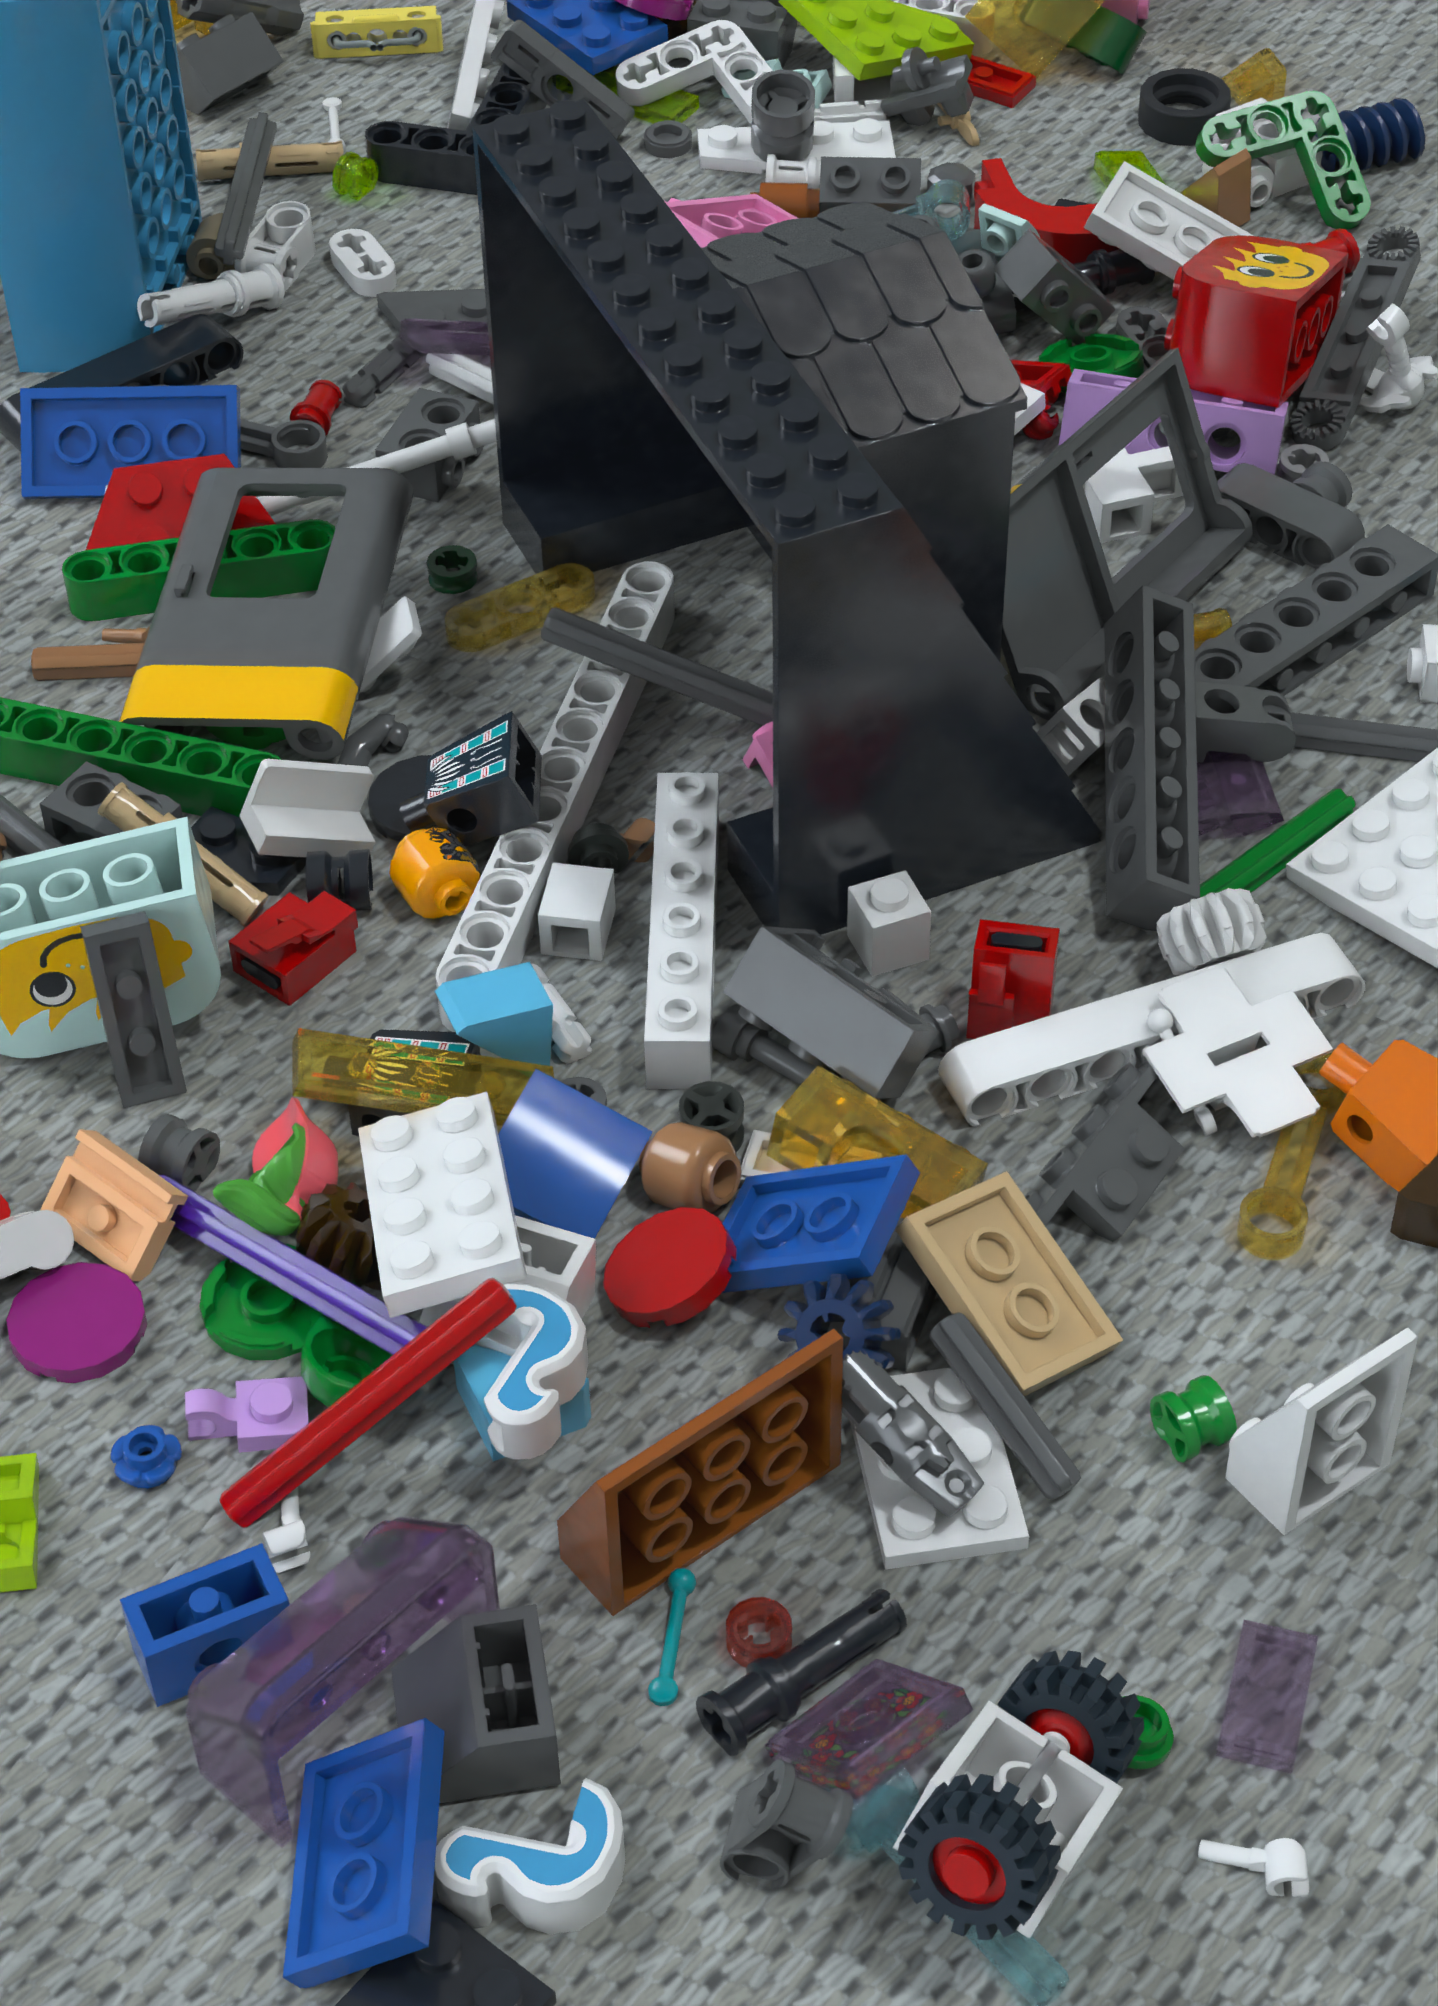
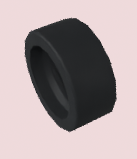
[1138,68,1231,146]

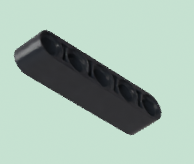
[0,314,244,452]

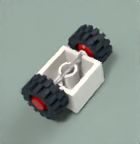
[893,1650,1144,1940]

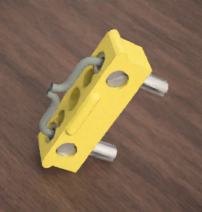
[310,5,443,59]

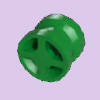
[1150,1375,1237,1463]

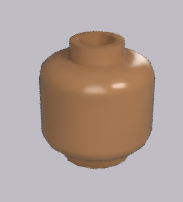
[639,1122,741,1213]

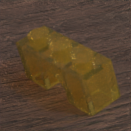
[766,1065,988,1219]

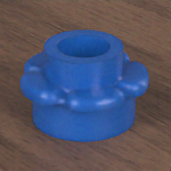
[110,1425,182,1488]

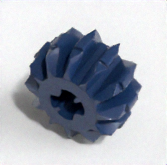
[777,1274,901,1369]

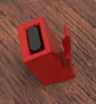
[228,891,358,1006]
[966,919,1060,1039]

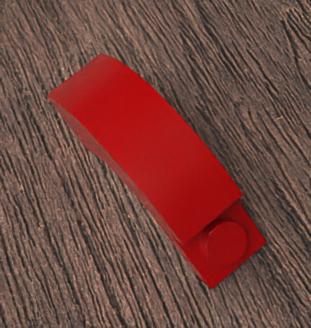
[974,158,1119,264]

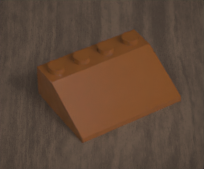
[557,1328,843,1616]

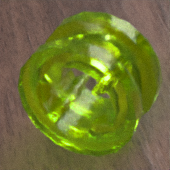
[332,151,378,201]

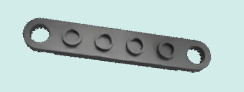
[1290,226,1421,451]

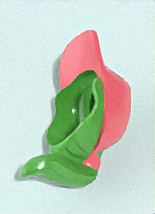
[213,1097,339,1236]

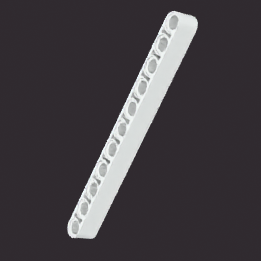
[436,561,675,1032]

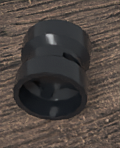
[306,849,373,911]

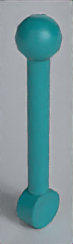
[648,1568,696,1706]

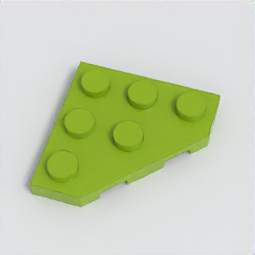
[779,0,975,81]

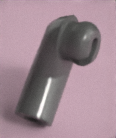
[337,714,409,767]

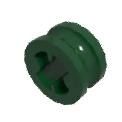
[426,545,478,594]

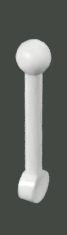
[323,97,346,153]
[1147,1008,1218,1136]

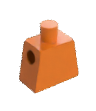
[1319,1040,1438,1192]

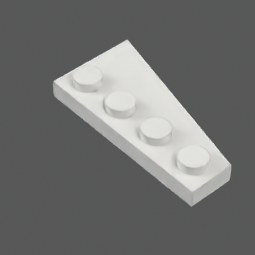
[447,0,504,131]
[697,118,896,174]

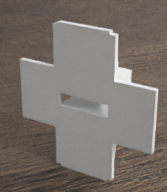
[1142,966,1333,1138]

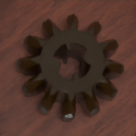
[295,1182,382,1290]

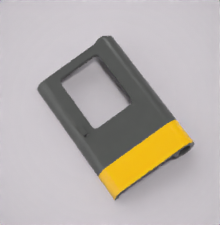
[119,468,413,760]

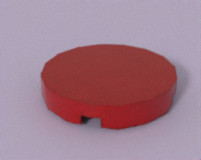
[603,1207,737,1328]

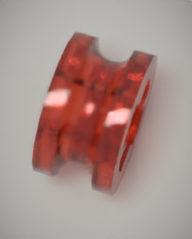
[726,1597,792,1668]

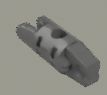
[842,1351,985,1518]

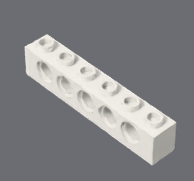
[644,772,719,1089]

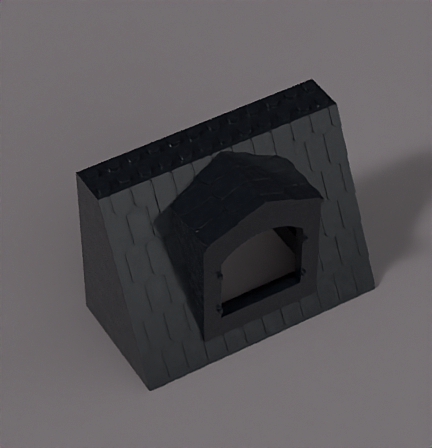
[472,99,1102,935]

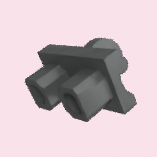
[880,47,974,126]

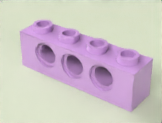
[1059,368,1289,475]

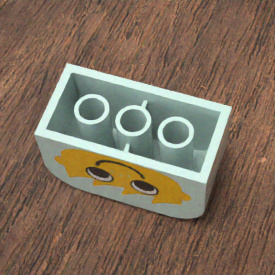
[0,817,221,1058]

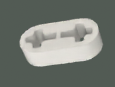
[329,229,397,297]

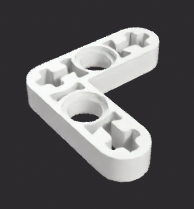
[616,20,772,124]

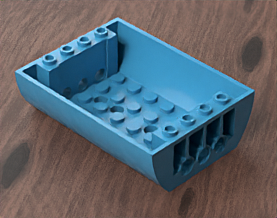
[0,0,202,373]

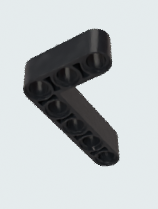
[365,63,559,195]

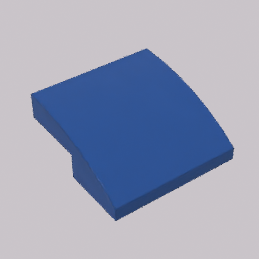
[498,1069,653,1239]

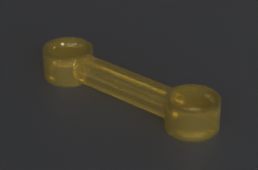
[1237,1049,1347,1260]

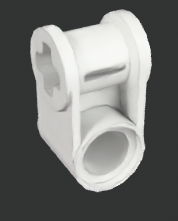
[234,201,316,292]

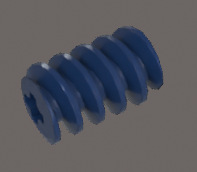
[1315,98,1425,172]

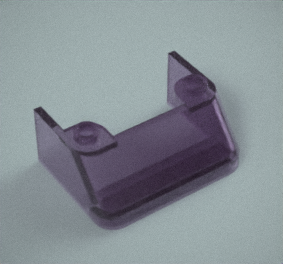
[186,1516,500,1848]

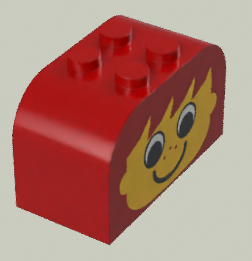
[1164,236,1348,408]

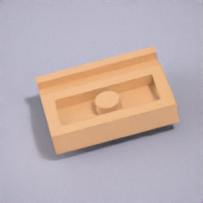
[40,1129,188,1281]

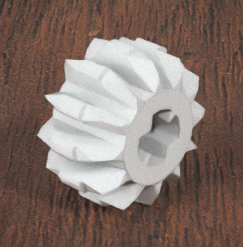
[1156,888,1267,976]

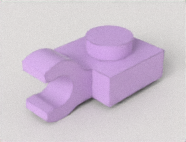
[185,1377,309,1453]

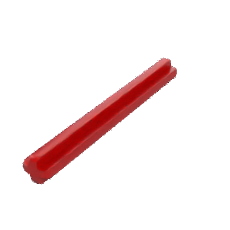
[219,1278,517,1528]

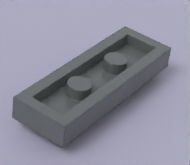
[80,911,187,1108]

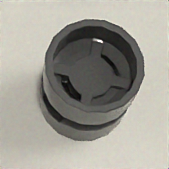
[751,70,815,162]

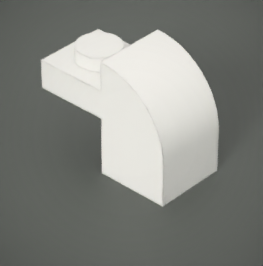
[1085,446,1183,543]

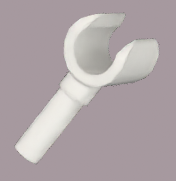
[263,1487,311,1574]
[1198,1838,1309,1897]

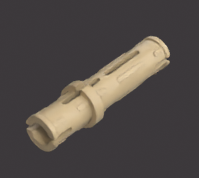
[196,140,345,181]
[98,782,269,927]

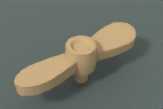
[937,103,980,146]

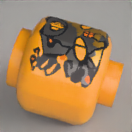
[389,828,481,919]

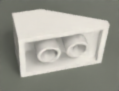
[1225,1327,1418,1535]

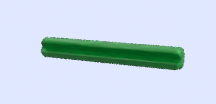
[1200,789,1356,897]

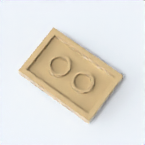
[896,1171,1123,1396]

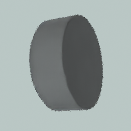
[644,120,692,158]

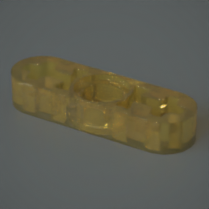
[444,563,595,652]

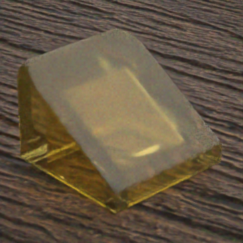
[1221,48,1287,106]

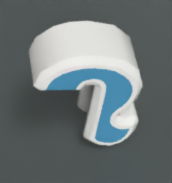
[478,1283,588,1460]
[434,1778,625,1934]

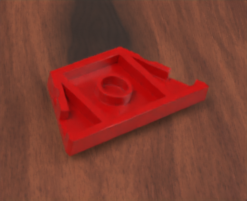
[86,454,276,550]

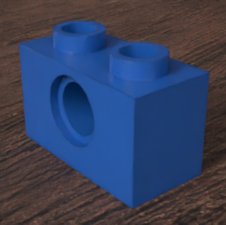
[120,1543,298,1707]

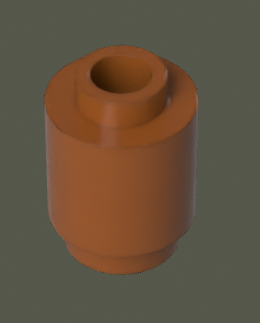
[750,182,820,218]

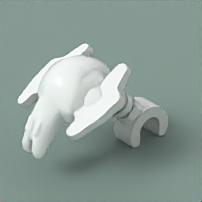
[1359,303,1438,413]

